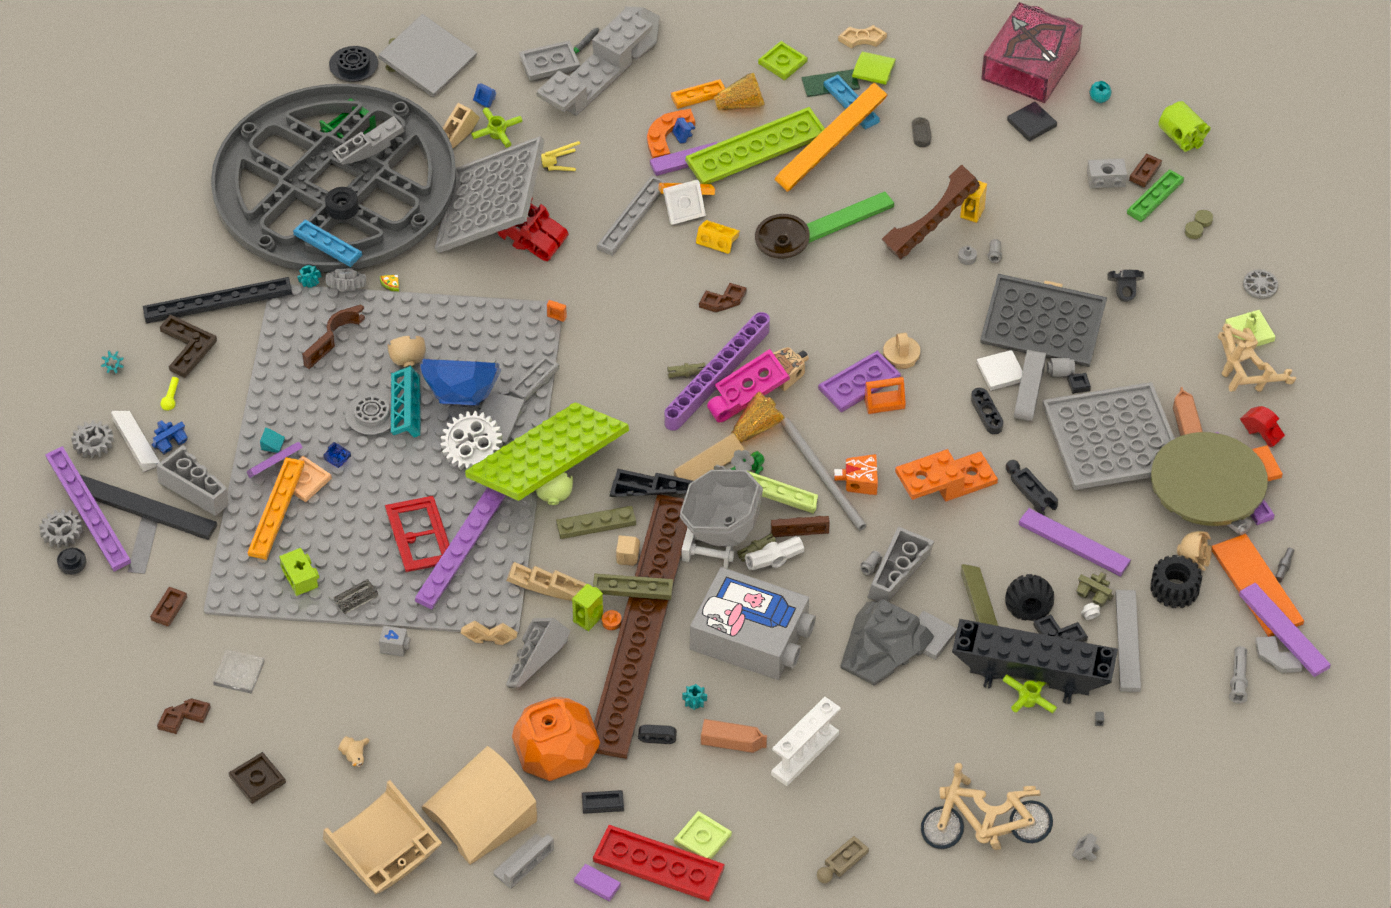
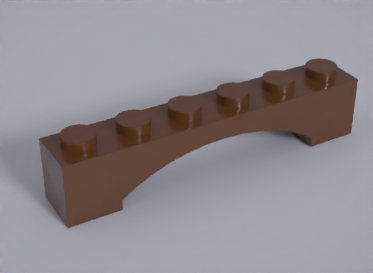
[882,164,980,260]

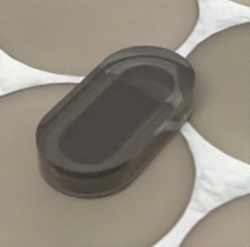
[911,117,932,148]

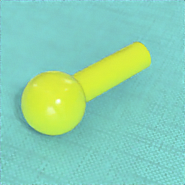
[160,377,179,411]

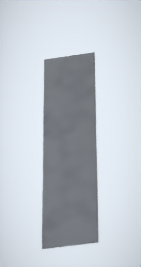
[128,517,158,574]

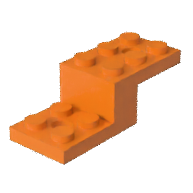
[895,449,998,502]

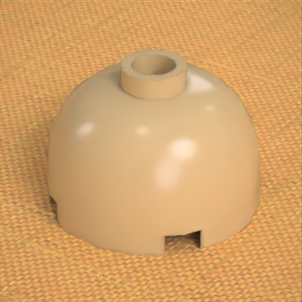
[387,336,426,368]
[1177,531,1212,571]

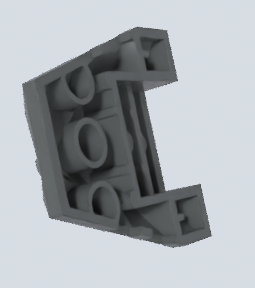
[841,599,934,685]

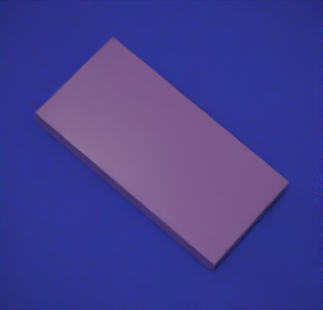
[818,350,901,412]

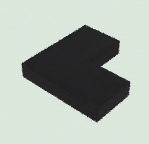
[1033,614,1088,642]

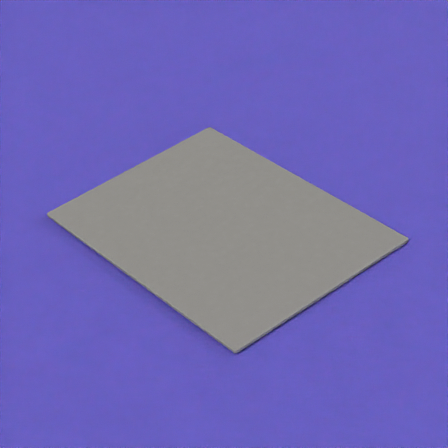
[204,285,563,635]

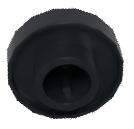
[57,547,87,575]

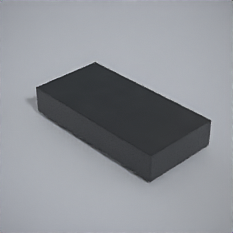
[582,790,624,814]

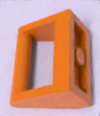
[864,377,906,414]

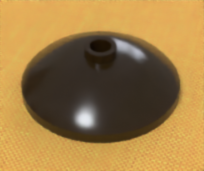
[755,214,810,259]

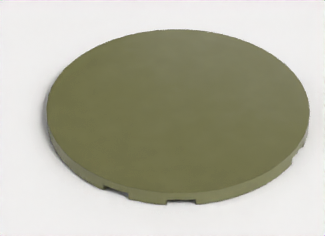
[1151,432,1268,526]

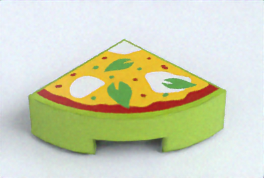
[380,275,399,292]

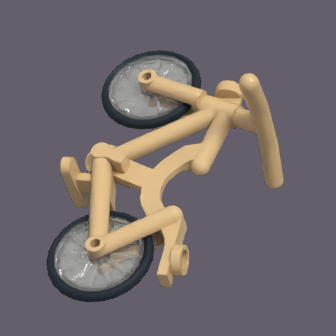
[921,763,1053,850]

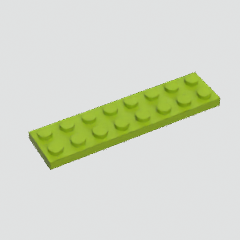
[685,106,825,184]

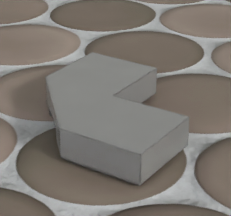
[1255,636,1302,673]

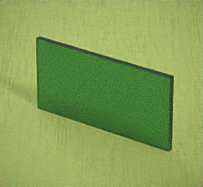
[801,69,860,97]

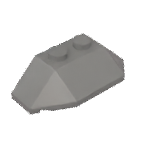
[625,6,660,59]

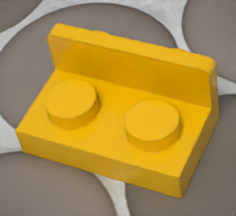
[696,220,740,254]

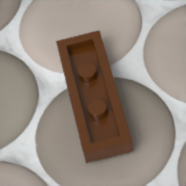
[770,516,830,538]

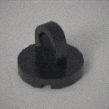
[1107,269,1145,302]

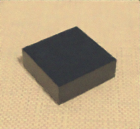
[1067,373,1091,394]

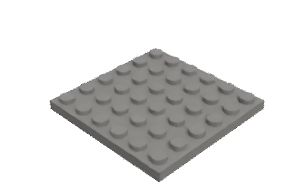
[435,136,544,253]
[1042,382,1175,490]

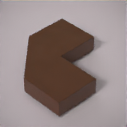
[699,283,747,313]
[157,698,211,734]

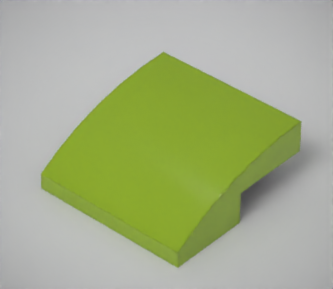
[852,51,896,85]

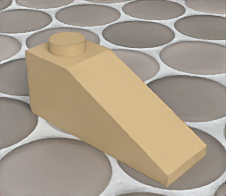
[443,103,480,148]

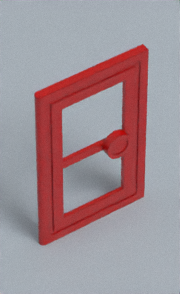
[385,496,450,572]

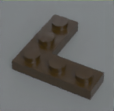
[160,315,217,378]

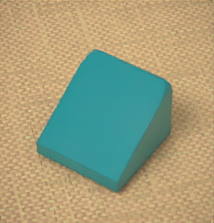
[260,427,285,453]

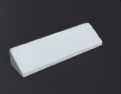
[111,411,160,472]

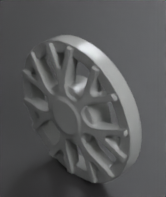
[1243,269,1278,299]

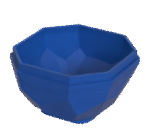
[420,359,501,405]

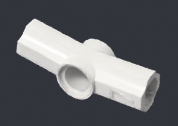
[745,536,804,570]

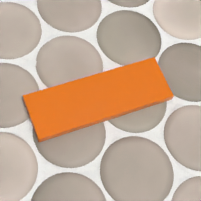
[1212,533,1304,637]

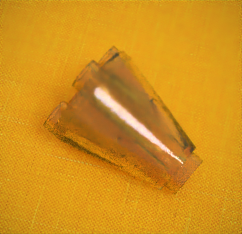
[714,72,765,110]
[731,391,785,443]

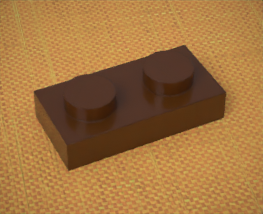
[1129,153,1162,187]
[150,587,187,627]

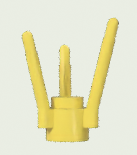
[541,141,580,171]

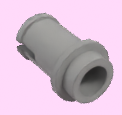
[987,239,1002,263]
[860,551,882,575]

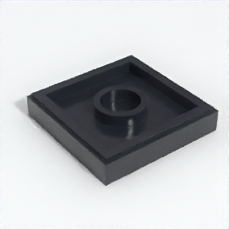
[1007,101,1057,141]

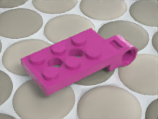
[707,349,790,423]

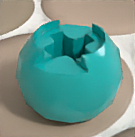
[1089,81,1112,103]

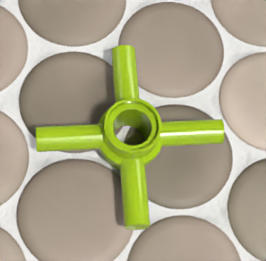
[471,107,523,148]
[1003,675,1057,714]

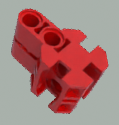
[497,198,569,261]

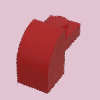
[1240,406,1285,447]

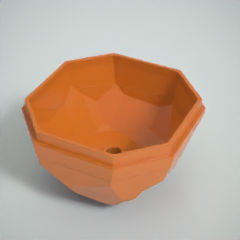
[512,697,600,781]

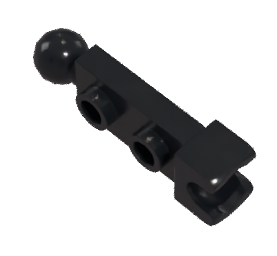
[1005,460,1058,516]

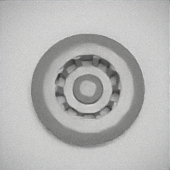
[345,393,398,435]

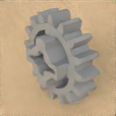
[326,268,366,292]
[71,420,114,458]
[39,509,83,548]

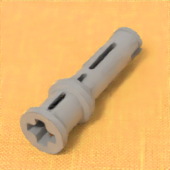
[1229,646,1248,703]

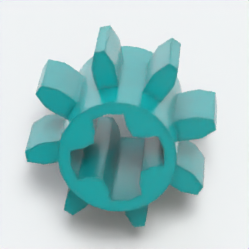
[297,265,322,288]
[101,350,124,373]
[682,684,707,710]

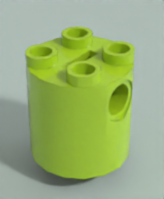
[1158,101,1211,152]

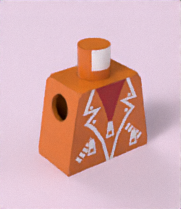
[834,454,878,495]

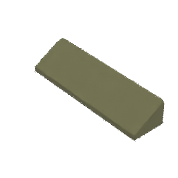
[961,564,998,626]

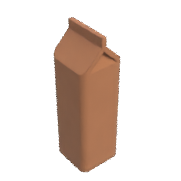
[1173,387,1203,436]
[701,719,767,753]

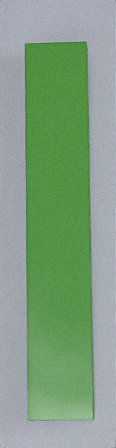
[807,191,894,243]

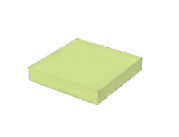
[674,811,732,859]

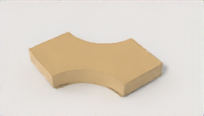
[838,25,887,49]

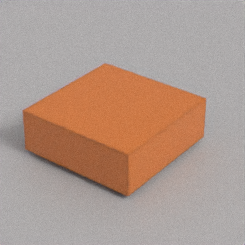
[547,300,567,322]

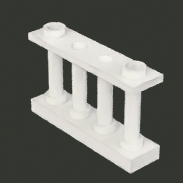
[682,528,735,569]
[771,697,841,786]

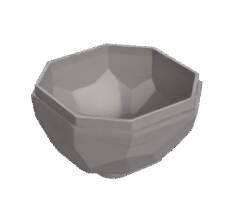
[680,470,763,546]

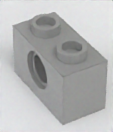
[1087,159,1127,188]

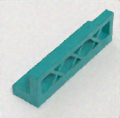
[391,366,420,438]

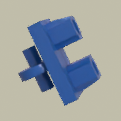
[151,420,188,454]

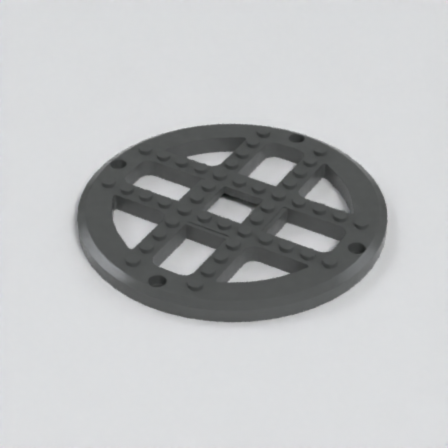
[211,84,456,272]

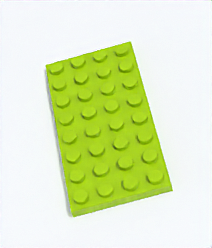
[465,402,629,501]

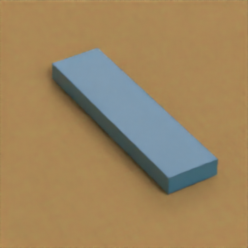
[823,75,880,130]
[293,220,362,267]

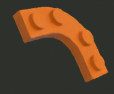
[647,108,695,159]

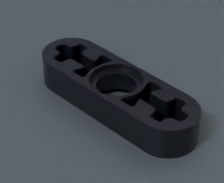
[971,388,1004,434]

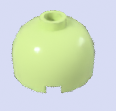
[535,472,573,505]

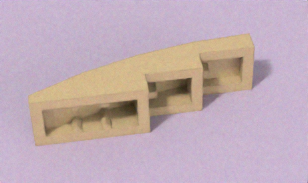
[506,562,586,601]

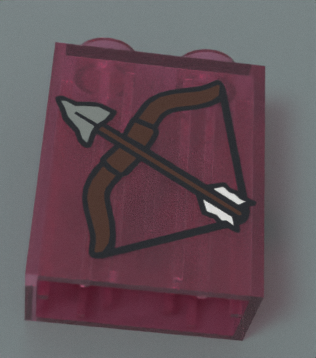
[981,2,1083,103]

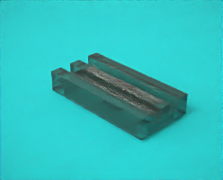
[334,579,378,614]

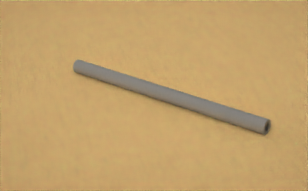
[781,417,867,531]

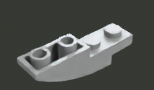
[332,116,404,164]

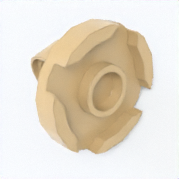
[883,333,920,369]

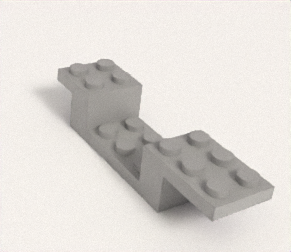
[536,9,653,116]

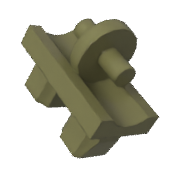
[1076,572,1114,607]

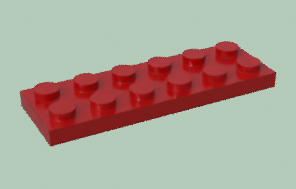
[593,825,725,902]

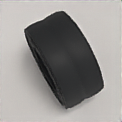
[325,187,359,220]

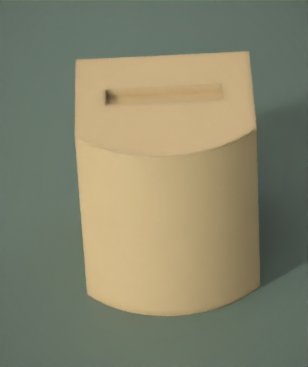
[616,535,640,566]

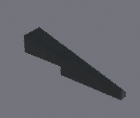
[609,468,693,497]

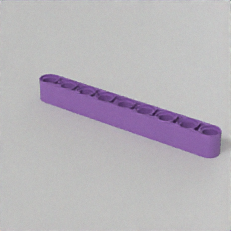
[664,312,770,431]

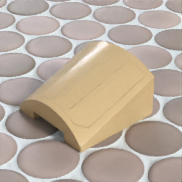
[422,746,537,865]
[323,780,442,894]

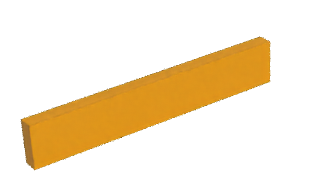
[247,457,305,560]

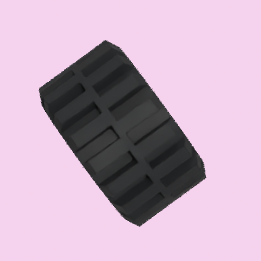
[1150,555,1202,608]

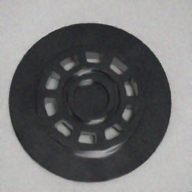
[329,46,378,82]

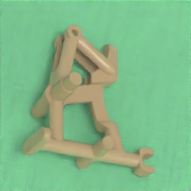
[1218,324,1297,392]

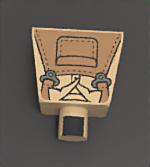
[764,347,809,391]

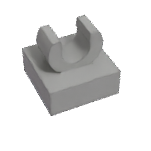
[1072,833,1100,861]

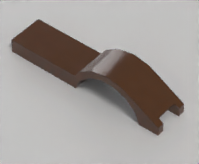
[302,304,365,369]

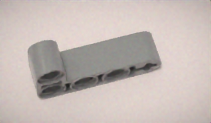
[1014,350,1046,422]

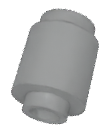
[1047,358,1075,377]

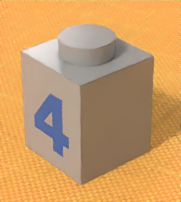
[379,626,411,657]

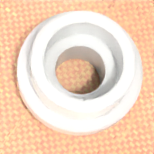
[1081,603,1100,620]

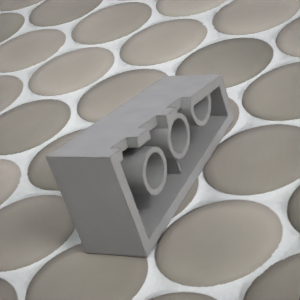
[156,445,228,516]
[867,526,934,602]

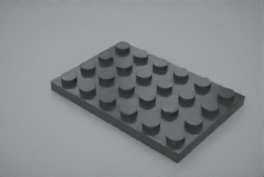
[980,274,1107,367]

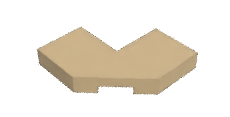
[461,621,518,645]

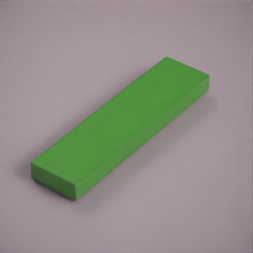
[1127,169,1184,222]

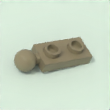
[816,836,869,883]

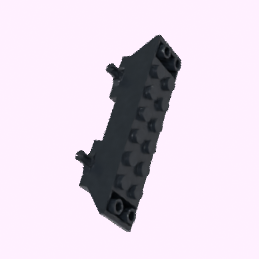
[952,619,1118,704]

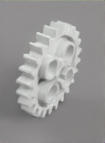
[441,411,503,470]

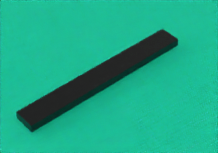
[143,277,292,324]
[80,474,217,540]

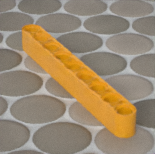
[774,83,888,192]

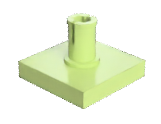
[1225,310,1276,346]

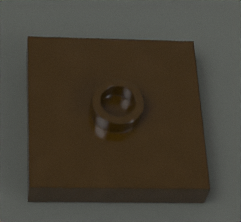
[228,752,286,804]

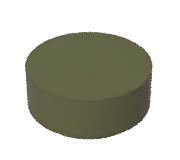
[1194,210,1213,227]
[1185,221,1203,239]

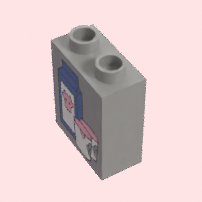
[690,567,816,680]

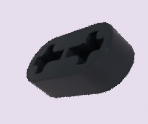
[638,724,677,744]

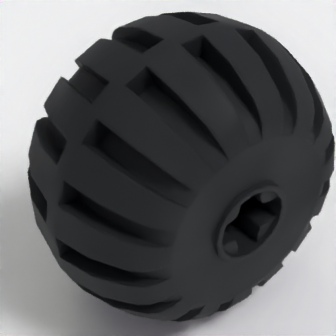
[1005,574,1054,621]

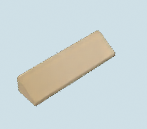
[674,434,744,481]

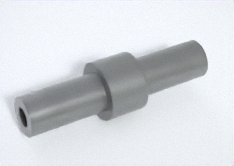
[1275,548,1294,582]

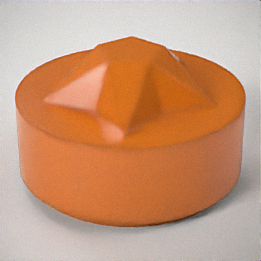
[602,610,622,630]

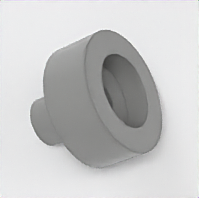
[958,246,977,265]

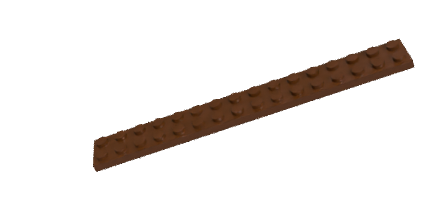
[594,495,688,759]

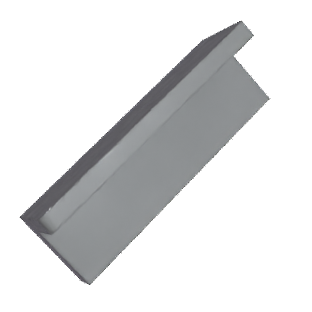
[494,834,554,889]

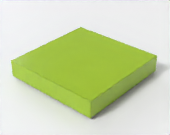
[758,41,808,80]

